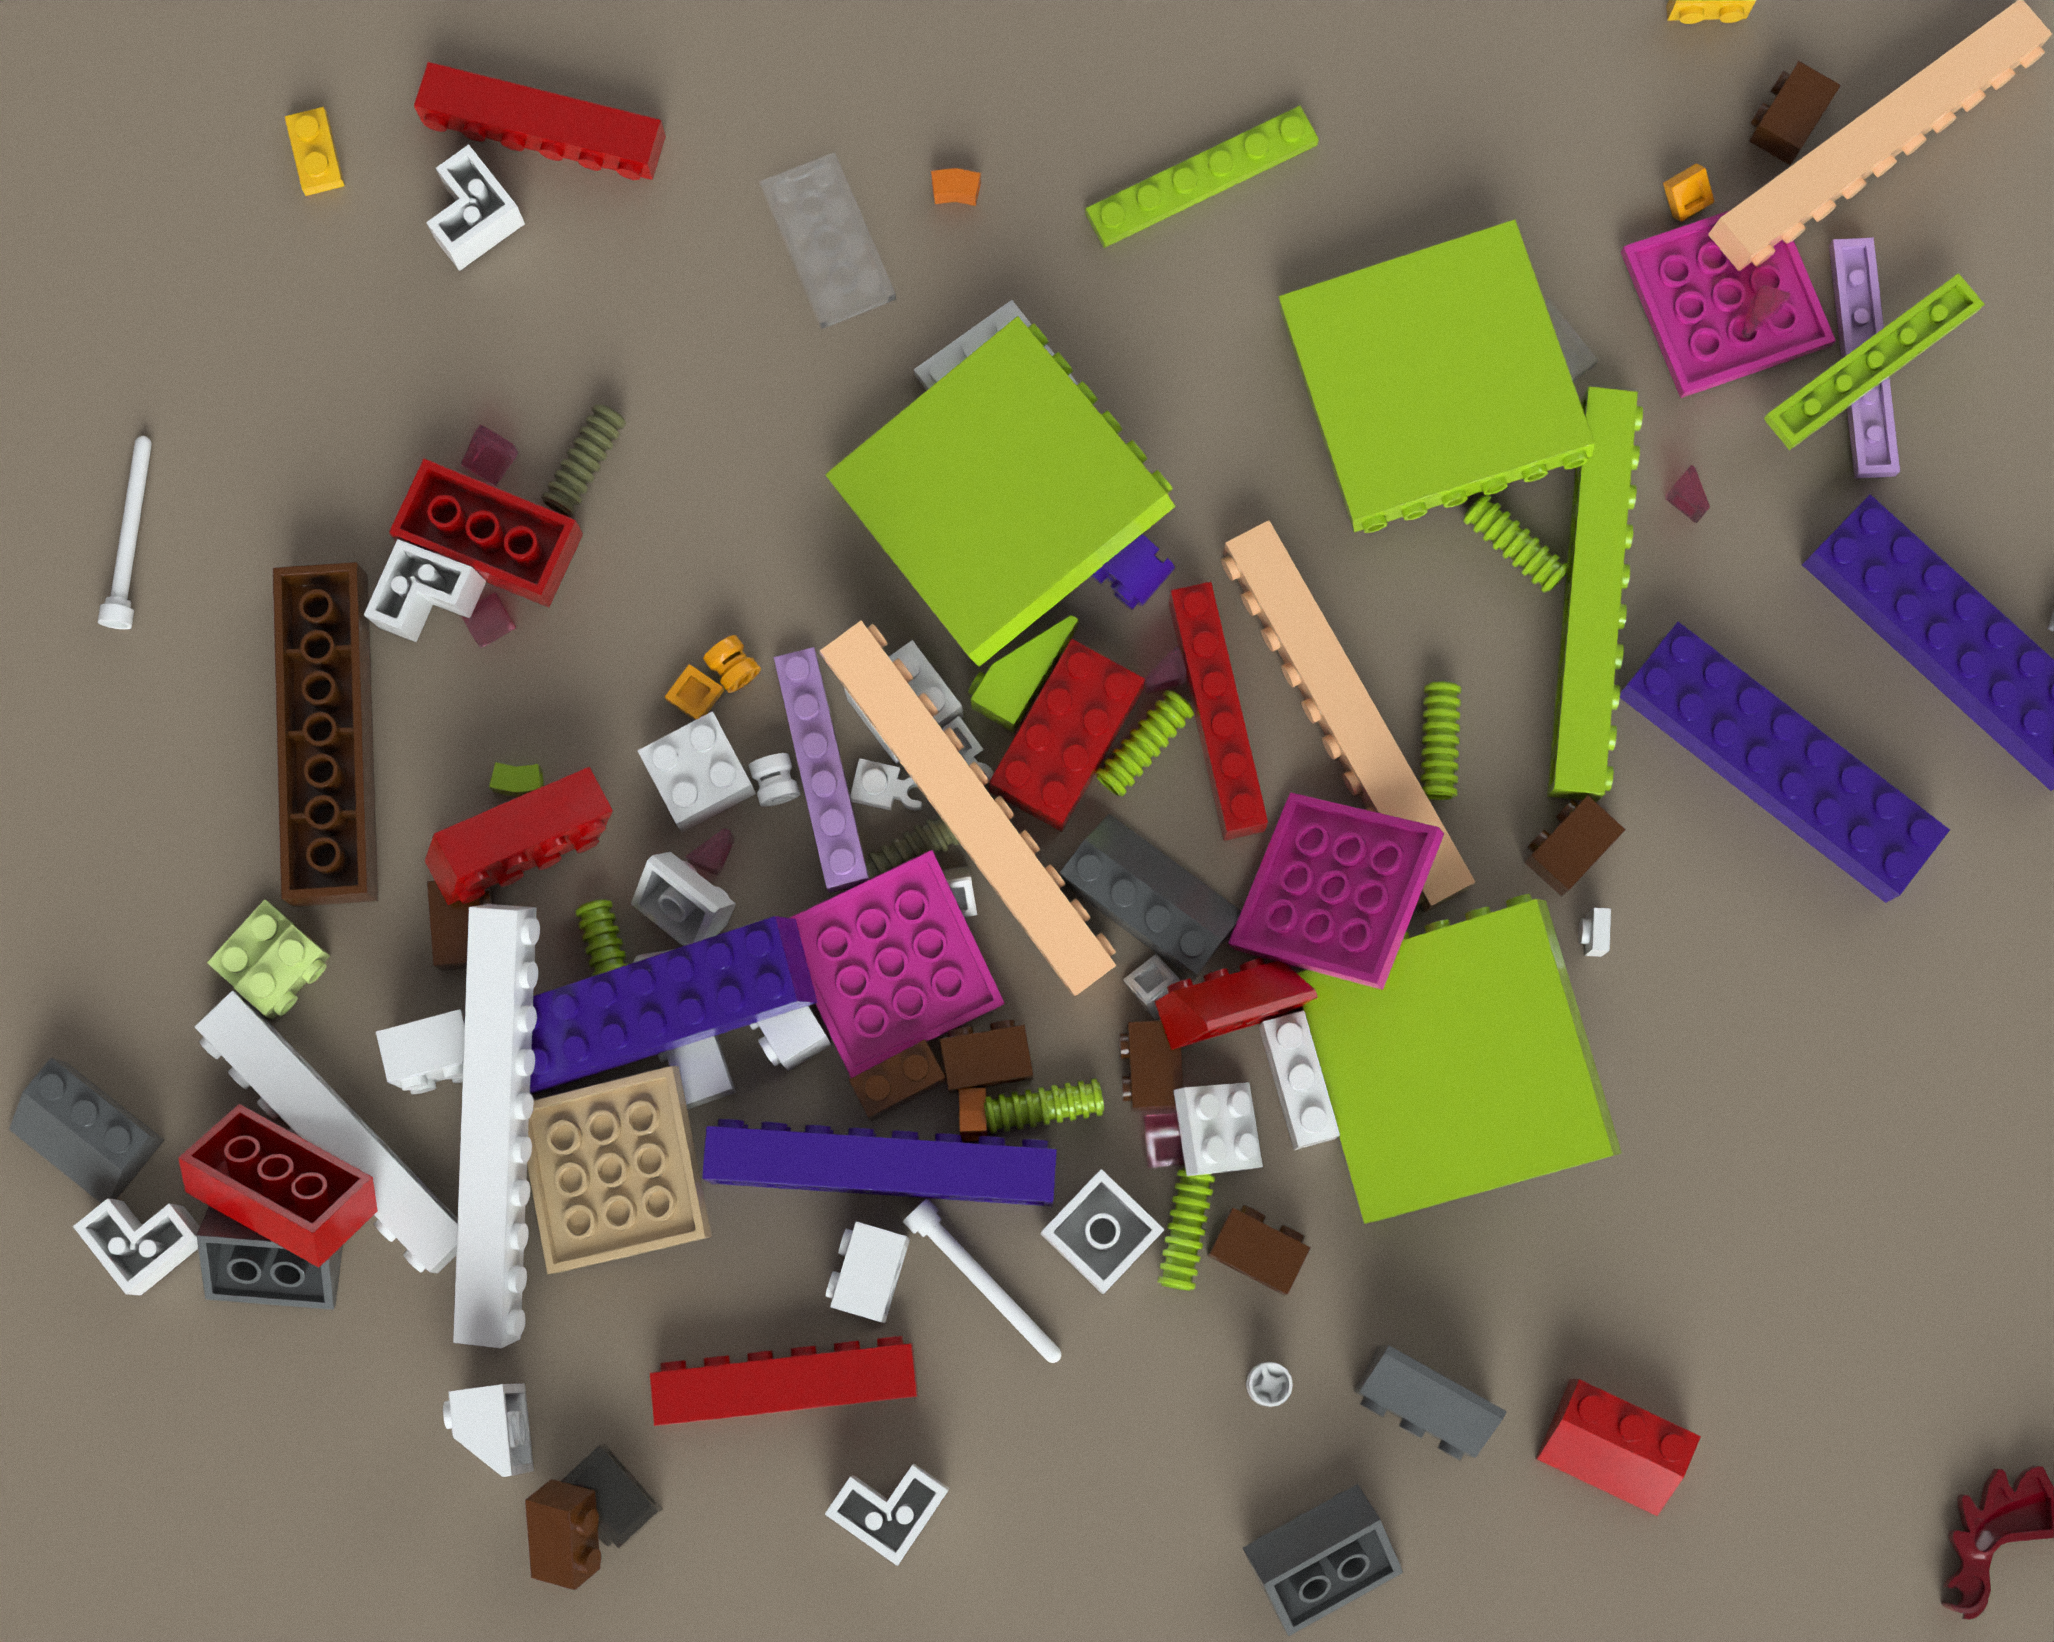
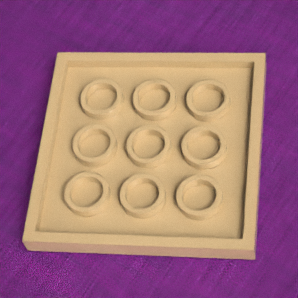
[527,1066,712,1274]

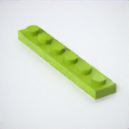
[1085,106,1319,248]
[1764,273,1985,451]

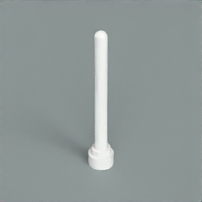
[98,436,152,629]
[903,1198,1061,1363]

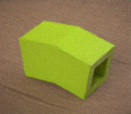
[489,762,544,797]

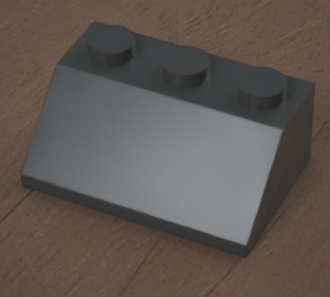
[9,1057,164,1203]
[196,1206,343,1310]
[1354,1345,1507,1461]
[1243,1484,1404,1636]

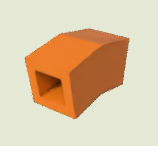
[931,168,981,206]
[959,1088,988,1142]

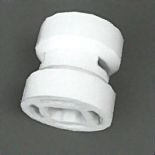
[749,753,800,807]
[1246,1362,1293,1407]

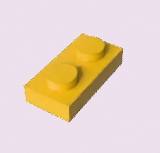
[1666,0,1756,24]
[284,106,345,196]

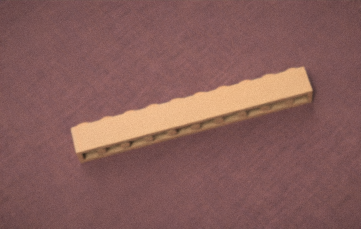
[1708,0,2052,271]
[1221,520,1475,912]
[819,620,1116,996]

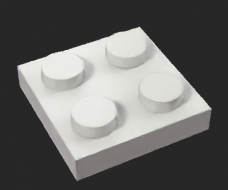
[1174,1082,1263,1176]

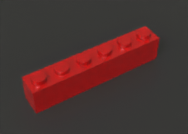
[414,62,666,180]
[1168,582,1268,841]
[649,1336,918,1426]

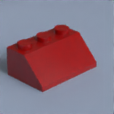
[1154,958,1318,1050]
[1536,1379,1701,1516]

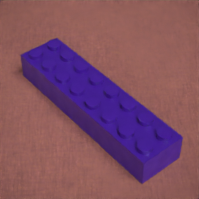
[1802,495,2054,791]
[1620,622,1950,903]
[530,916,818,1095]
[702,1119,1057,1207]

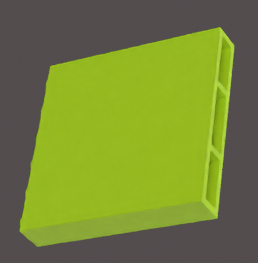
[1278,219,1595,533]
[825,316,1176,667]
[1297,894,1622,1224]

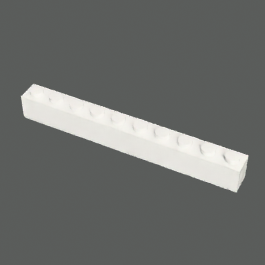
[453,904,540,1348]

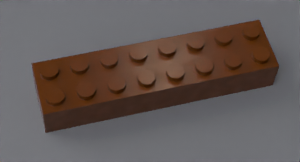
[273,562,378,907]

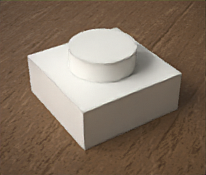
[1578,908,1611,957]

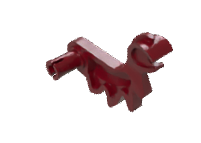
[1941,1465,2054,1620]

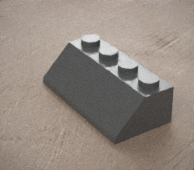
[1059,814,1241,981]

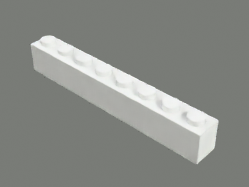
[195,991,458,1273]

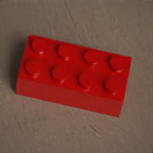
[389,459,583,608]
[989,639,1145,832]
[425,767,613,905]
[178,1104,378,1268]

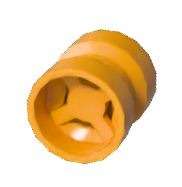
[703,635,761,693]

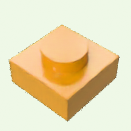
[1663,163,1715,222]
[665,664,724,720]

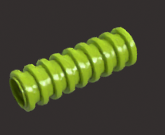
[1463,495,1569,593]
[1420,681,1462,800]
[1095,690,1194,796]
[575,899,628,976]
[984,1078,1104,1134]
[1157,1168,1215,1291]

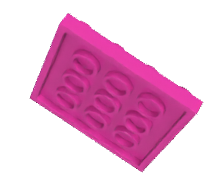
[1621,210,1836,398]
[1228,792,1444,990]
[789,850,1005,1078]

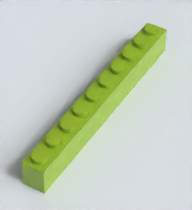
[1547,386,1643,802]

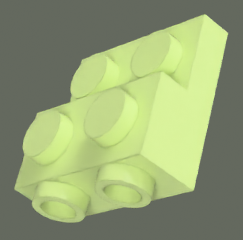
[207,899,330,1019]

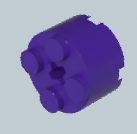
[1091,534,1175,610]

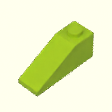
[968,615,1078,733]

